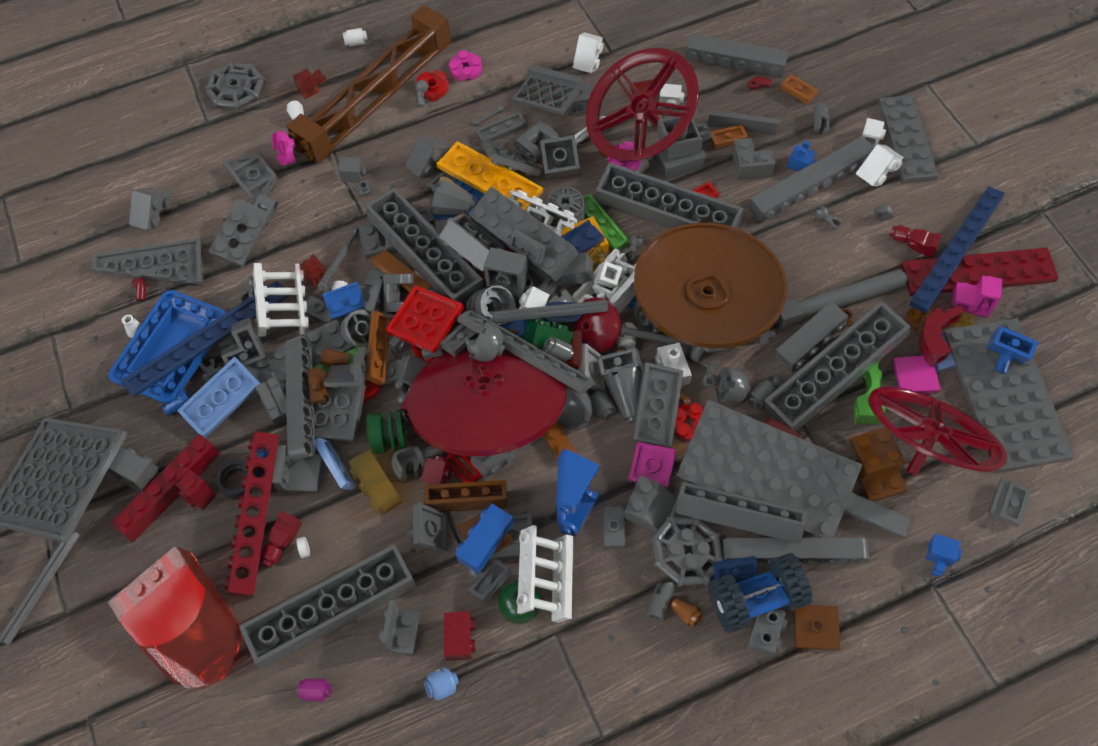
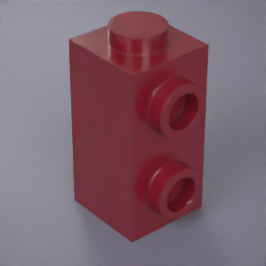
[175,470,216,510]

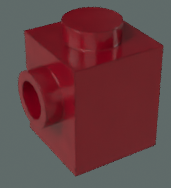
[421,456,452,485]

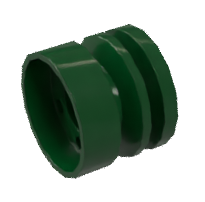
[367,409,409,455]

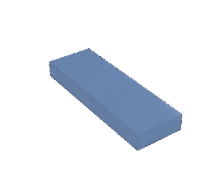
[315,438,356,491]

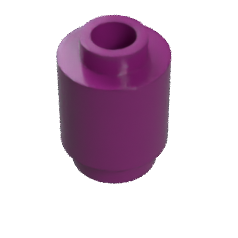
[297,678,332,702]

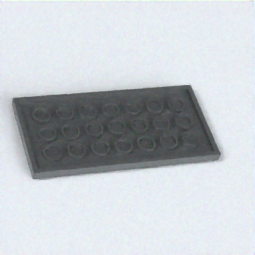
[943,318,1075,473]
[676,400,862,538]

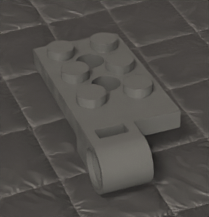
[209,193,278,268]

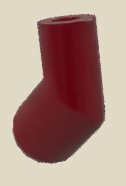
[747,76,772,90]
[131,277,146,301]

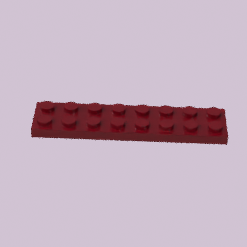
[901,247,1059,296]

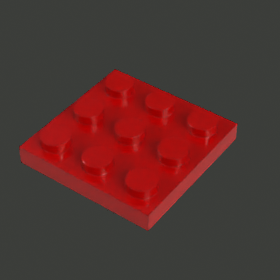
[385,285,464,353]

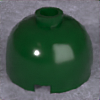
[498,580,540,624]

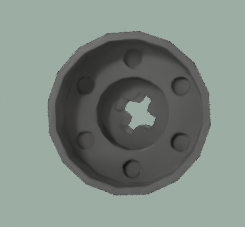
[547,187,585,228]
[466,285,516,325]

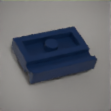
[561,220,604,254]
[713,556,758,583]

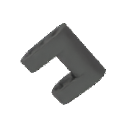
[513,121,559,162]
[383,274,414,312]

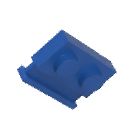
[322,282,365,320]

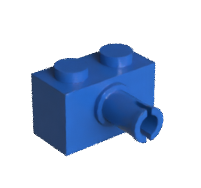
[986,326,1039,374]

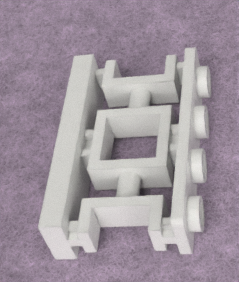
[508,190,578,236]
[572,249,636,314]

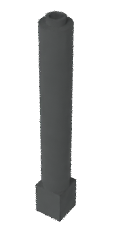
[777,269,907,329]

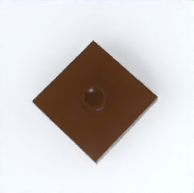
[794,605,840,651]

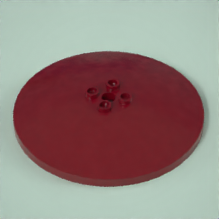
[407,347,567,457]

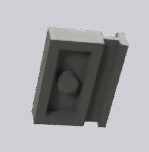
[988,478,1031,527]

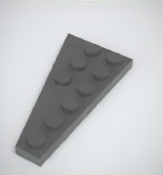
[92,238,203,286]

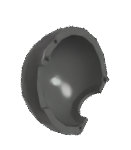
[557,385,592,431]

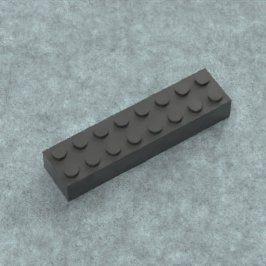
[595,162,743,228]
[365,188,483,305]
[764,301,911,435]
[239,544,417,670]

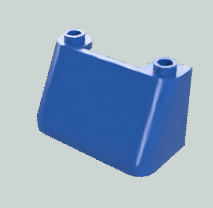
[556,449,599,537]

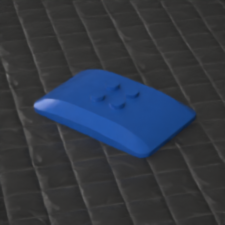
[108,290,225,404]

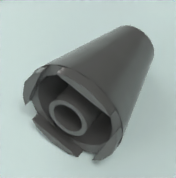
[604,367,643,423]

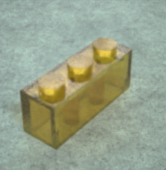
[349,449,402,516]

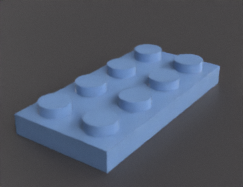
[177,357,261,438]

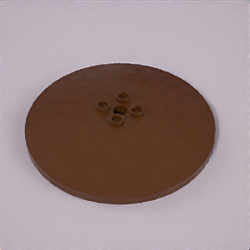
[634,223,787,349]

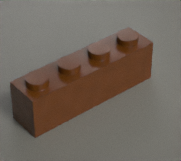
[424,480,508,512]

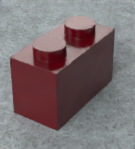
[444,611,476,661]

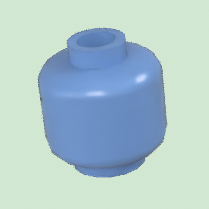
[424,667,459,701]

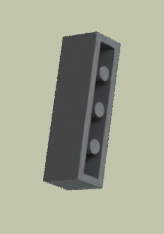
[775,301,848,372]

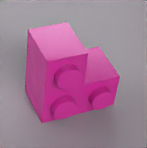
[951,276,1002,318]

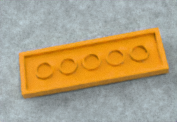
[437,141,543,211]

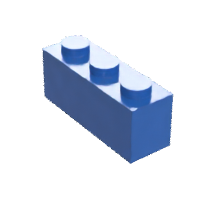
[456,504,514,574]

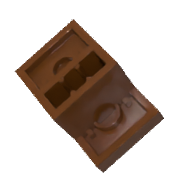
[849,427,908,502]

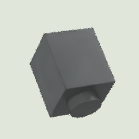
[338,157,366,182]

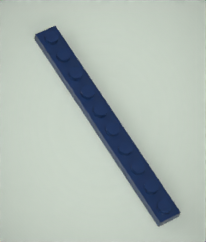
[909,186,1005,314]
[121,281,289,398]

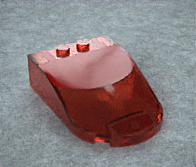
[107,546,242,688]

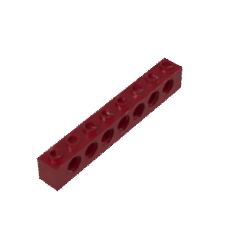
[224,431,279,598]

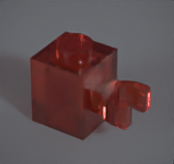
[293,68,327,99]
[299,254,327,289]

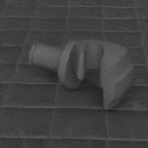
[391,445,442,482]

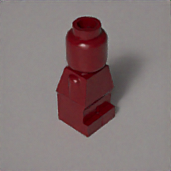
[889,225,942,258]
[260,511,302,568]

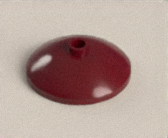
[572,297,621,354]

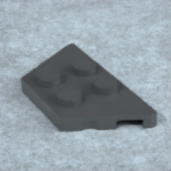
[222,154,278,203]

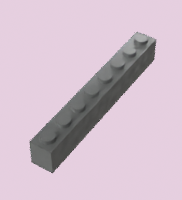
[748,136,874,223]

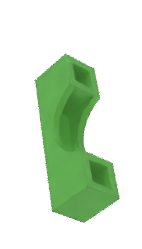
[853,361,886,424]

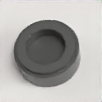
[874,205,893,220]

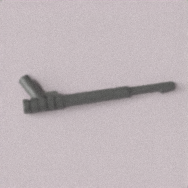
[318,226,360,301]

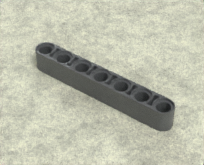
[285,334,315,462]
[723,538,870,564]

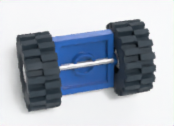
[708,553,813,634]

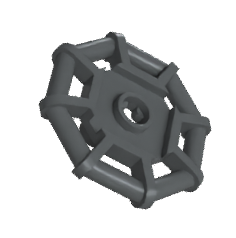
[204,61,265,110]
[650,515,724,587]

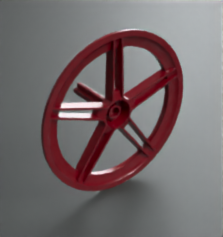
[586,48,699,161]
[868,387,1007,476]

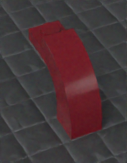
[919,305,964,367]

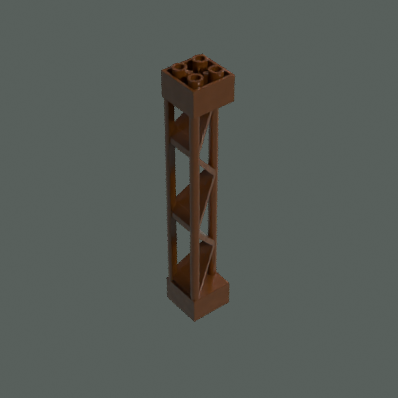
[286,5,452,164]

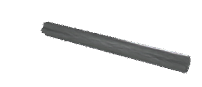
[493,300,608,322]
[0,531,79,645]

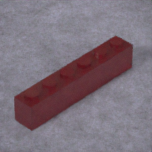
[111,434,220,543]

